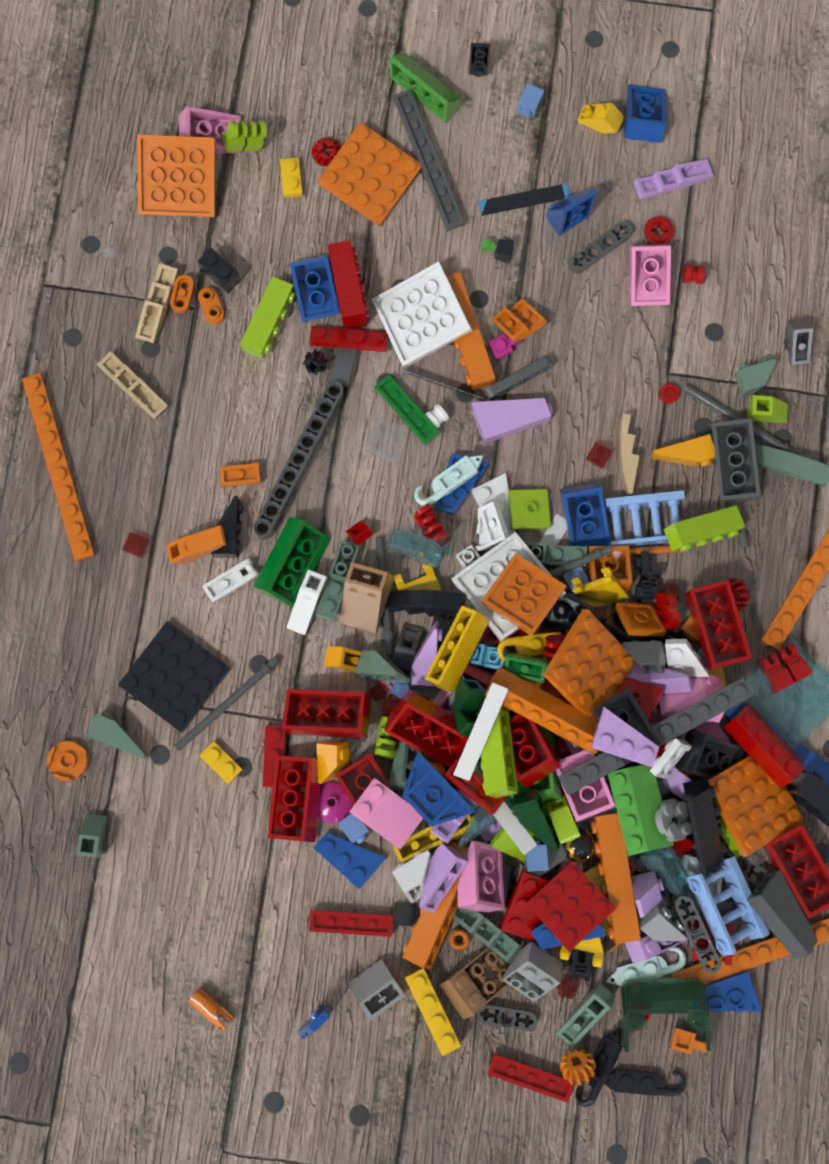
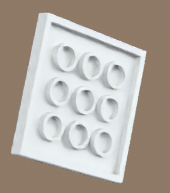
[372,262,473,368]
[451,532,566,641]

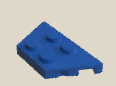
[402,752,475,827]

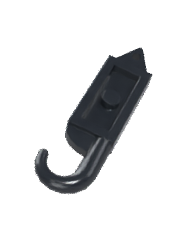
[575,1027,623,1107]
[606,1069,686,1097]

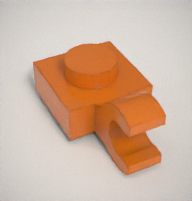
[670,1027,709,1055]

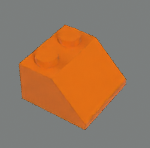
[587,546,632,592]

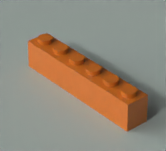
[447,272,496,391]
[485,667,598,755]
[591,813,641,944]
[402,841,469,970]

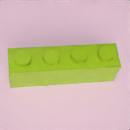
[240,276,296,359]
[663,505,745,552]
[477,709,518,798]

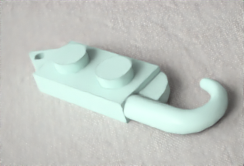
[414,455,483,506]
[606,947,686,988]

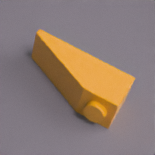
[651,435,715,467]

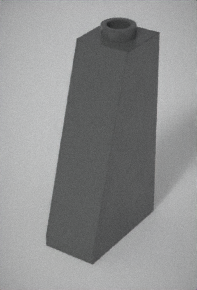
[747,869,818,959]

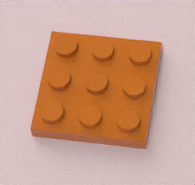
[481,553,567,637]

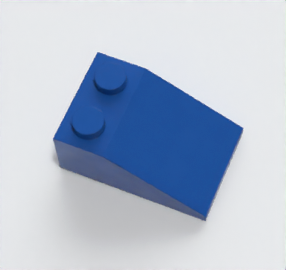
[624,84,667,143]
[546,189,597,236]
[290,254,340,321]
[559,481,611,548]

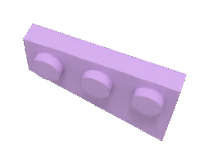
[591,707,659,767]

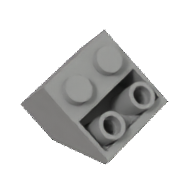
[635,894,687,941]
[502,942,564,1002]
[348,959,406,1021]

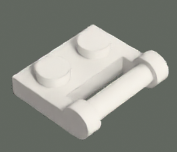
[650,738,692,779]

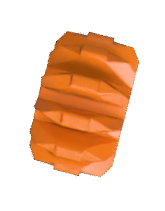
[560,1048,596,1086]

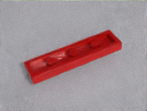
[309,326,388,352]
[309,910,393,937]
[487,1053,574,1103]

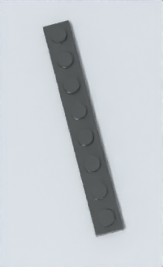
[393,89,465,231]

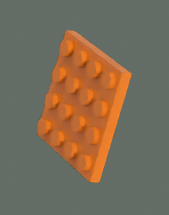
[317,122,421,227]
[137,135,216,217]
[543,609,635,717]
[708,755,804,857]

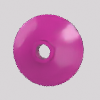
[318,782,352,823]

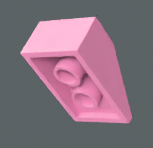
[179,106,241,154]
[629,244,671,306]
[658,675,724,723]
[556,750,616,823]
[350,778,423,850]
[457,841,505,913]

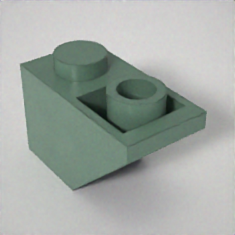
[734,358,777,397]
[76,814,108,858]

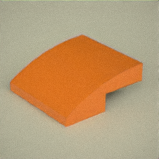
[491,298,547,342]

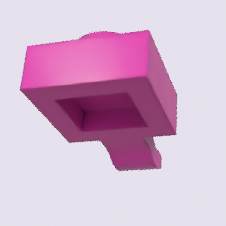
[487,334,523,361]

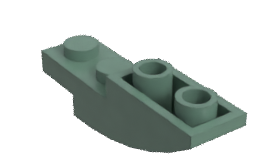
[316,540,360,622]
[525,543,588,568]

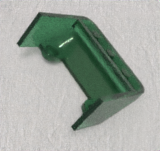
[621,978,711,1052]

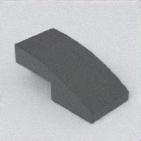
[329,347,358,388]

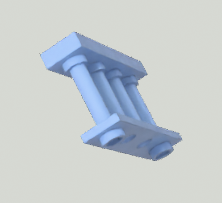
[604,490,685,547]
[686,856,769,956]

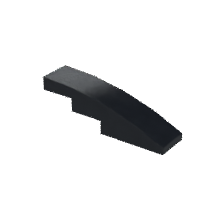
[385,590,467,617]

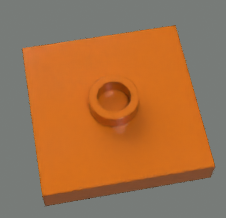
[614,603,666,637]

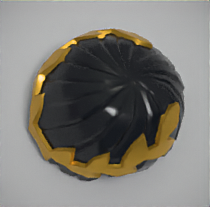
[562,827,595,863]

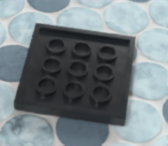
[118,621,231,733]

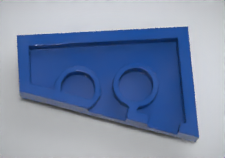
[435,453,490,515]
[313,832,386,889]
[688,970,762,1012]
[297,1004,333,1039]

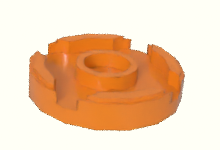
[47,740,89,781]

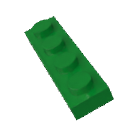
[374,375,440,446]

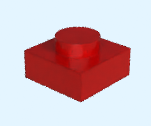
[346,520,373,546]

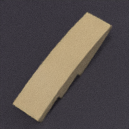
[135,263,179,343]
[97,351,168,419]
[618,413,640,496]

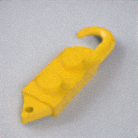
[497,632,562,662]

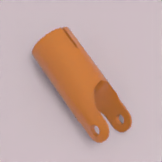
[188,987,234,1031]

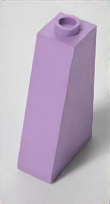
[471,398,553,444]

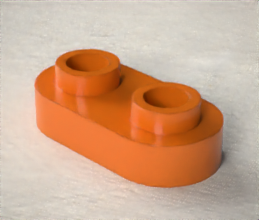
[170,275,195,314]
[198,287,225,325]

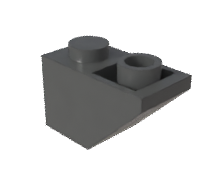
[622,640,666,673]

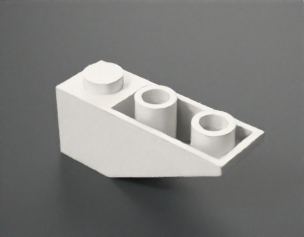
[287,570,328,636]

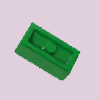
[504,652,548,683]

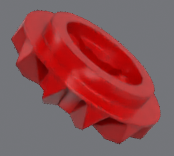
[312,137,341,167]
[643,216,674,244]

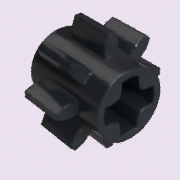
[303,349,328,375]
[635,580,657,604]

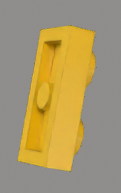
[280,157,303,198]
[199,741,243,784]

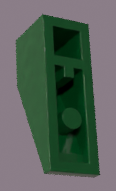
[511,788,560,851]

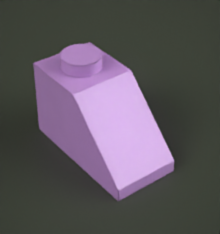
[631,871,664,918]

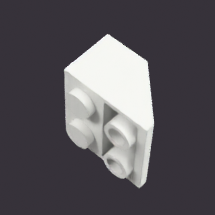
[392,850,432,904]

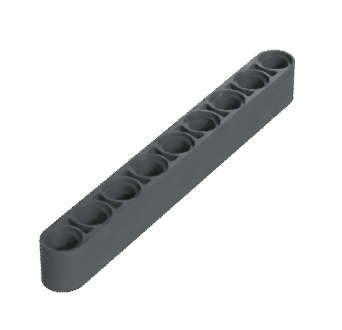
[254,381,344,540]

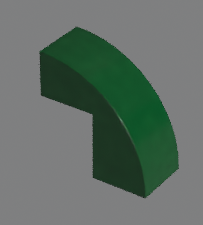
[453,678,486,737]

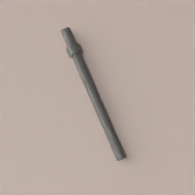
[376,537,395,656]

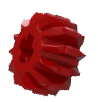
[724,578,750,611]

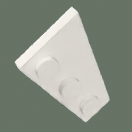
[471,473,515,536]

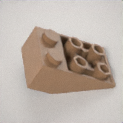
[339,562,394,634]
[439,947,508,1020]

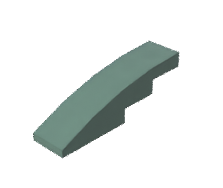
[755,444,829,487]
[453,908,521,963]

